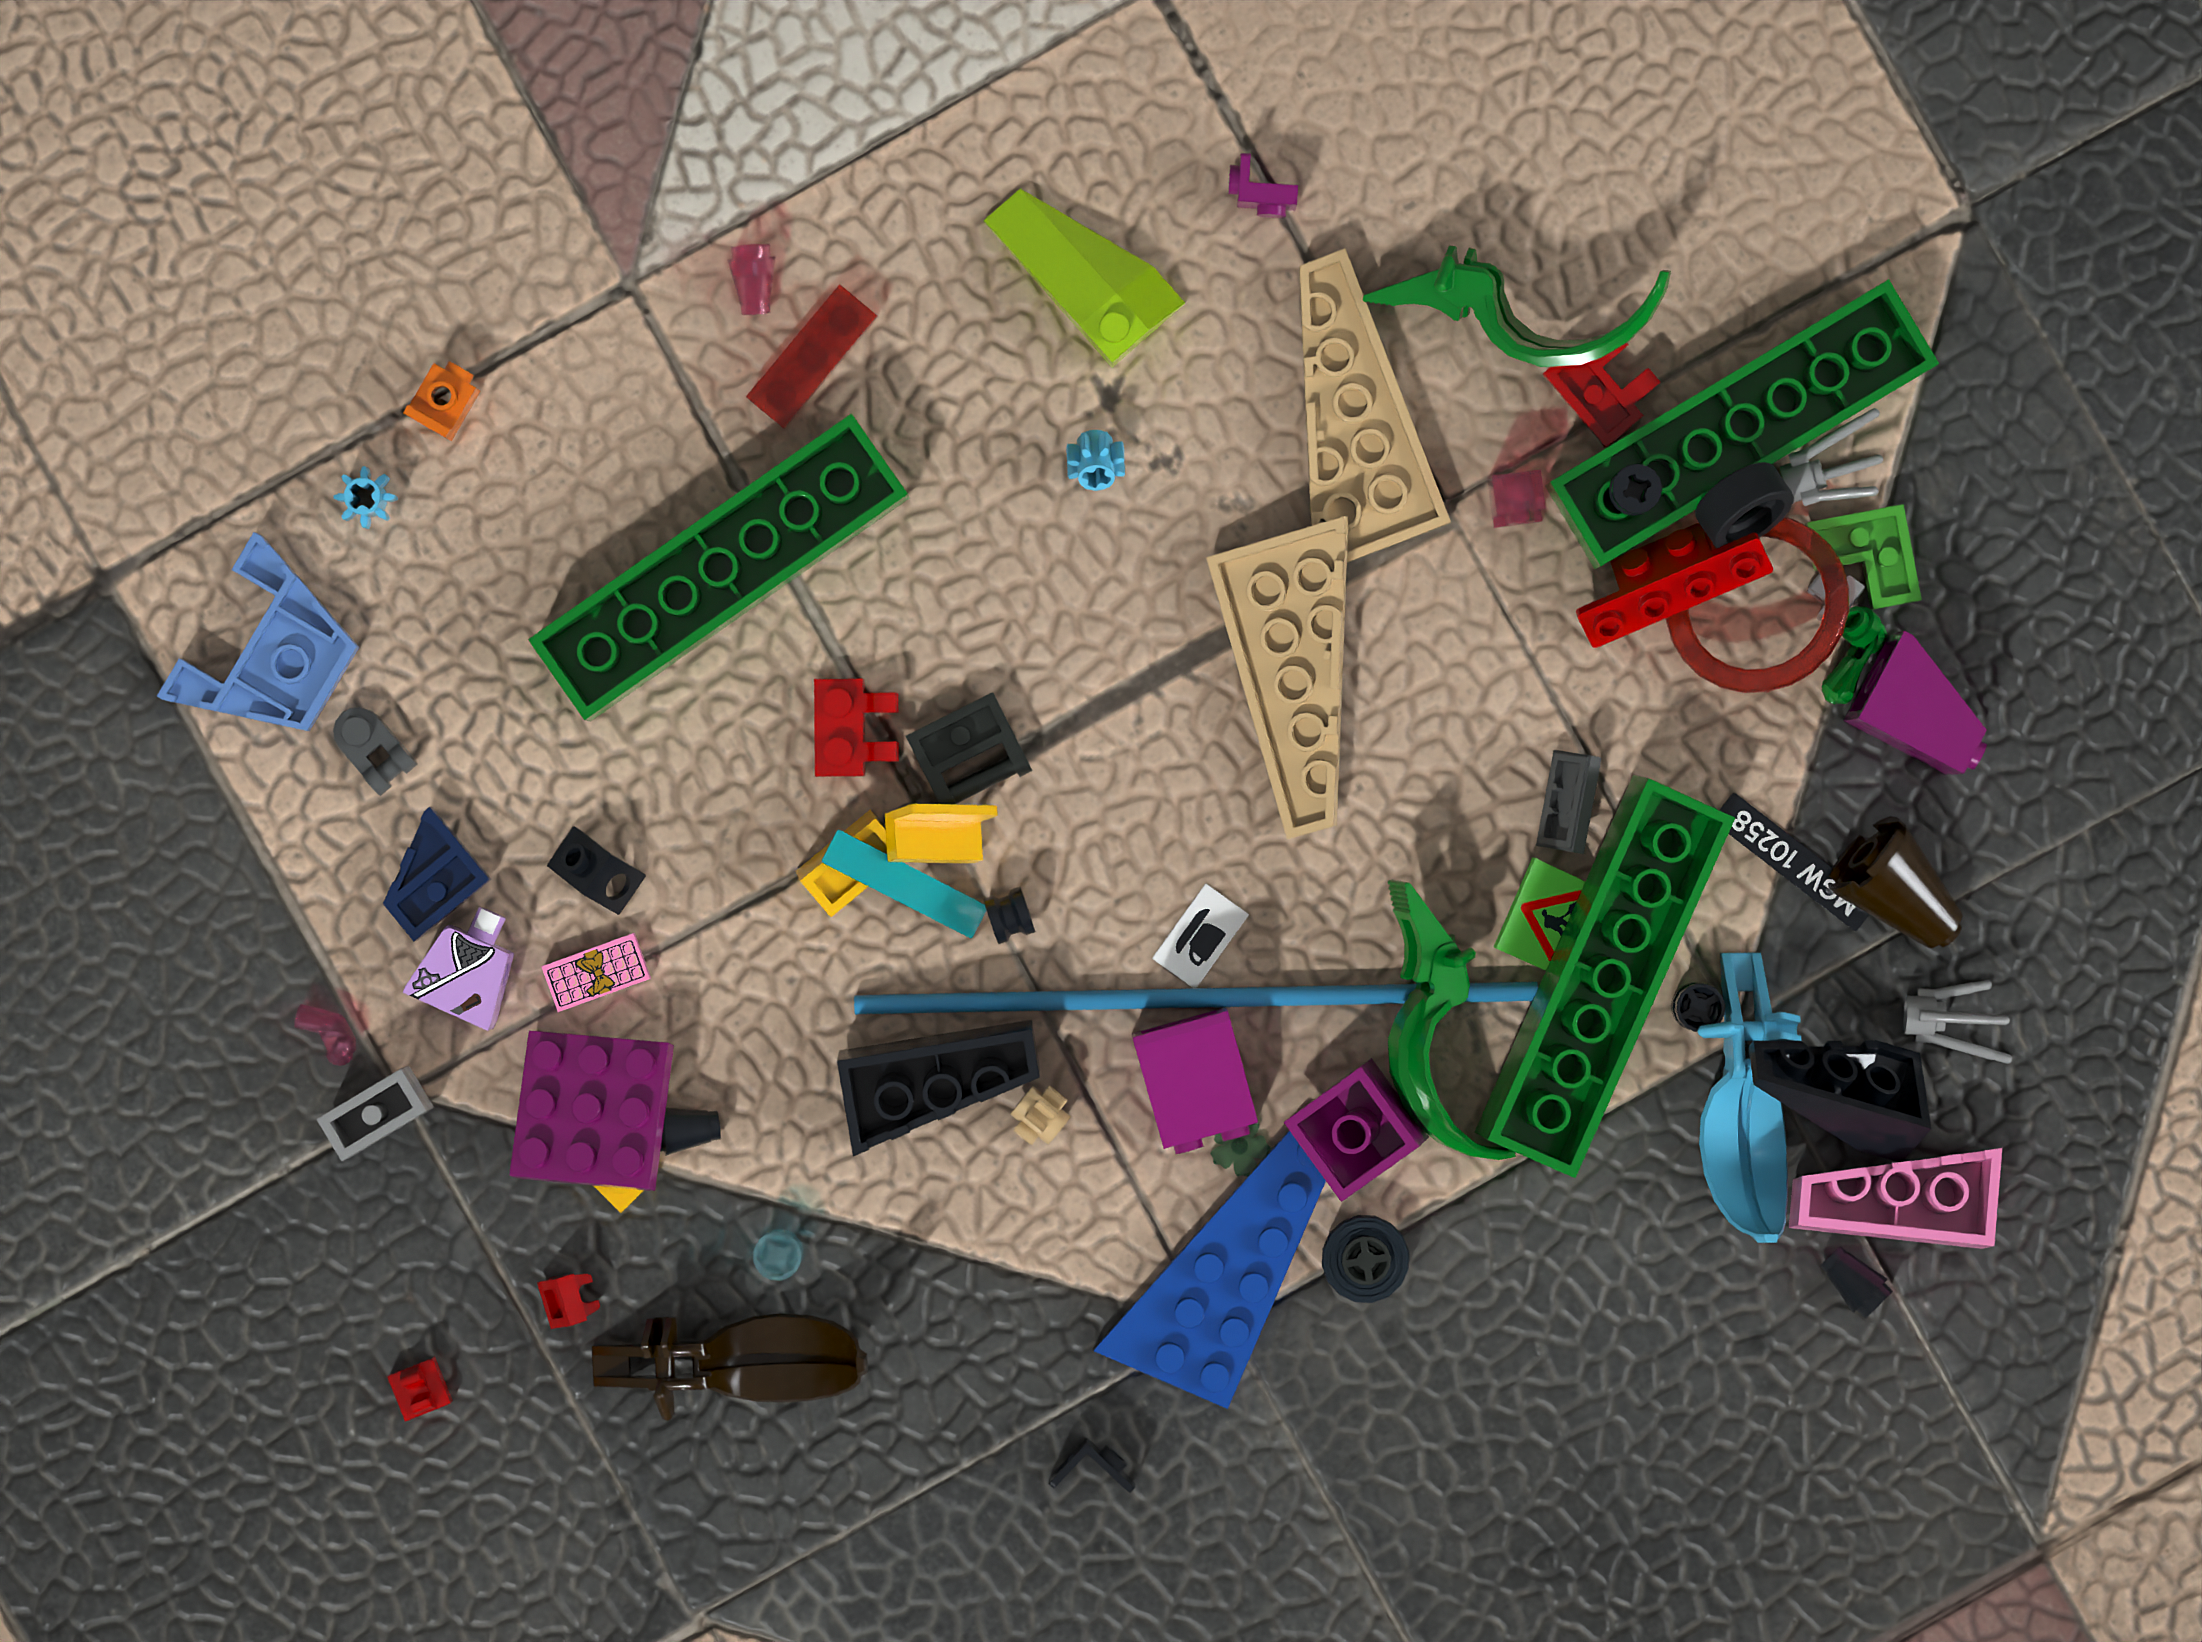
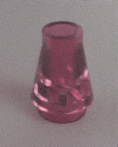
[727,243,776,315]

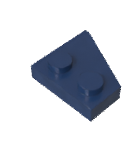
[383,807,491,942]

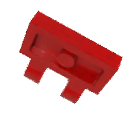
[1542,343,1660,448]
[814,678,899,777]

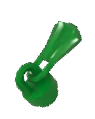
[1821,606,1887,704]

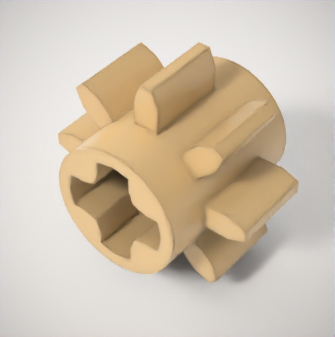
[1010,1085,1071,1145]

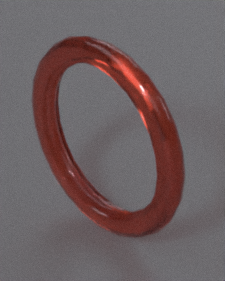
[1665,517,1849,693]

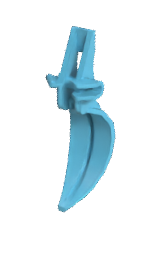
[1697,953,1802,1243]

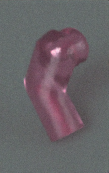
[294,1004,357,1066]

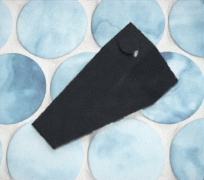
[1749,1040,1932,1162]

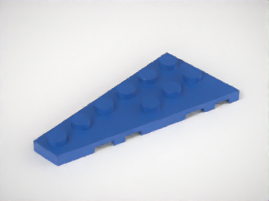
[1093,1130,1326,1409]

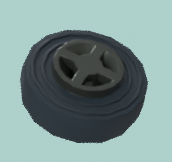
[1322,1215,1409,1303]

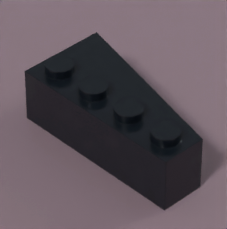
[837,1020,1040,1157]

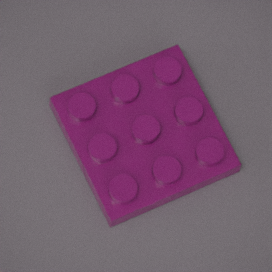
[509,1030,674,1191]

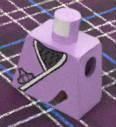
[403,907,514,1031]

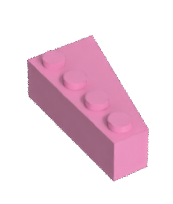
[1789,1148,2002,1249]

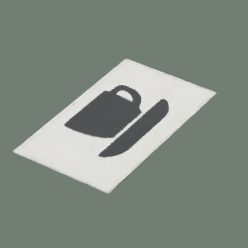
[1152,884,1249,988]

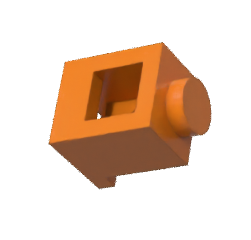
[403,361,481,441]

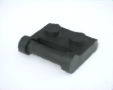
[906,692,1033,805]

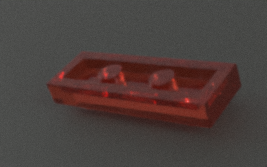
[746,284,878,430]

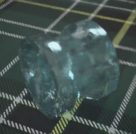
[753,1229,804,1281]

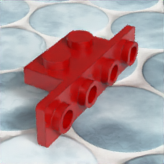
[1576,523,1773,648]

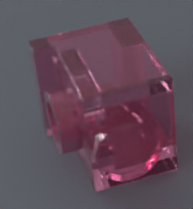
[1487,470,1546,528]

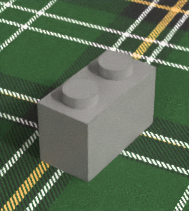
[316,1066,434,1161]

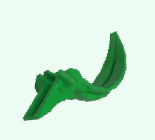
[1363,245,1671,367]
[1388,879,1516,1160]

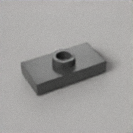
[1536,750,1602,854]

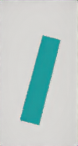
[822,830,987,938]

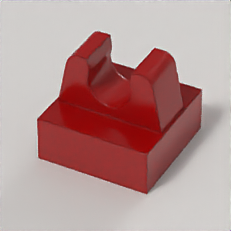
[537,1273,600,1329]
[387,1356,453,1422]

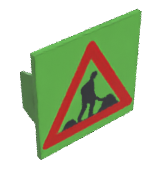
[1494,857,1586,971]

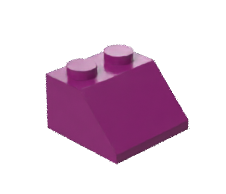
[1284,1058,1429,1202]

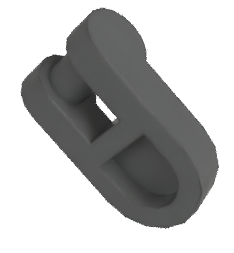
[333,707,418,796]

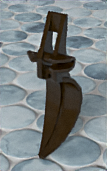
[592,1313,868,1421]

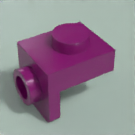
[1228,153,1298,218]

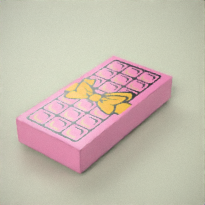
[541,933,651,1012]

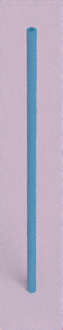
[854,982,1538,1015]

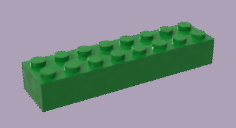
[1545,279,1939,569]
[528,413,910,722]
[1474,775,1735,1178]

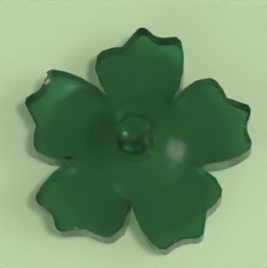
[1210,1123,1271,1177]

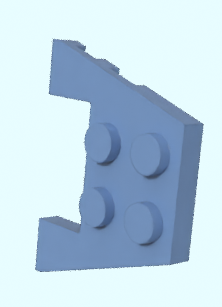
[157,532,359,731]

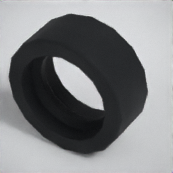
[1695,462,1794,548]

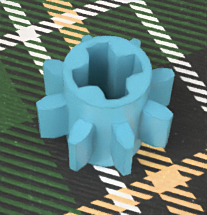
[1066,430,1125,491]
[334,466,398,529]

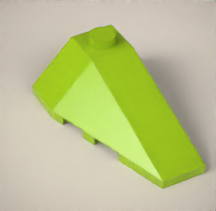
[983,189,1185,368]

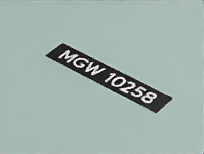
[1720,793,1870,931]

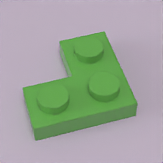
[1805,504,1922,610]

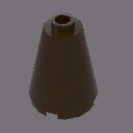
[1828,816,1963,948]

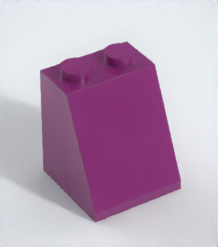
[1843,631,1987,775]
[1132,1007,1258,1154]

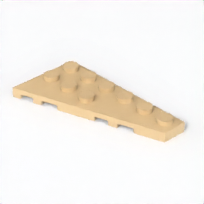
[1299,248,1451,563]
[1206,516,1348,840]

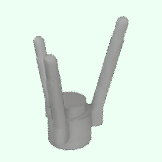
[1780,408,1883,506]
[1903,980,2012,1064]

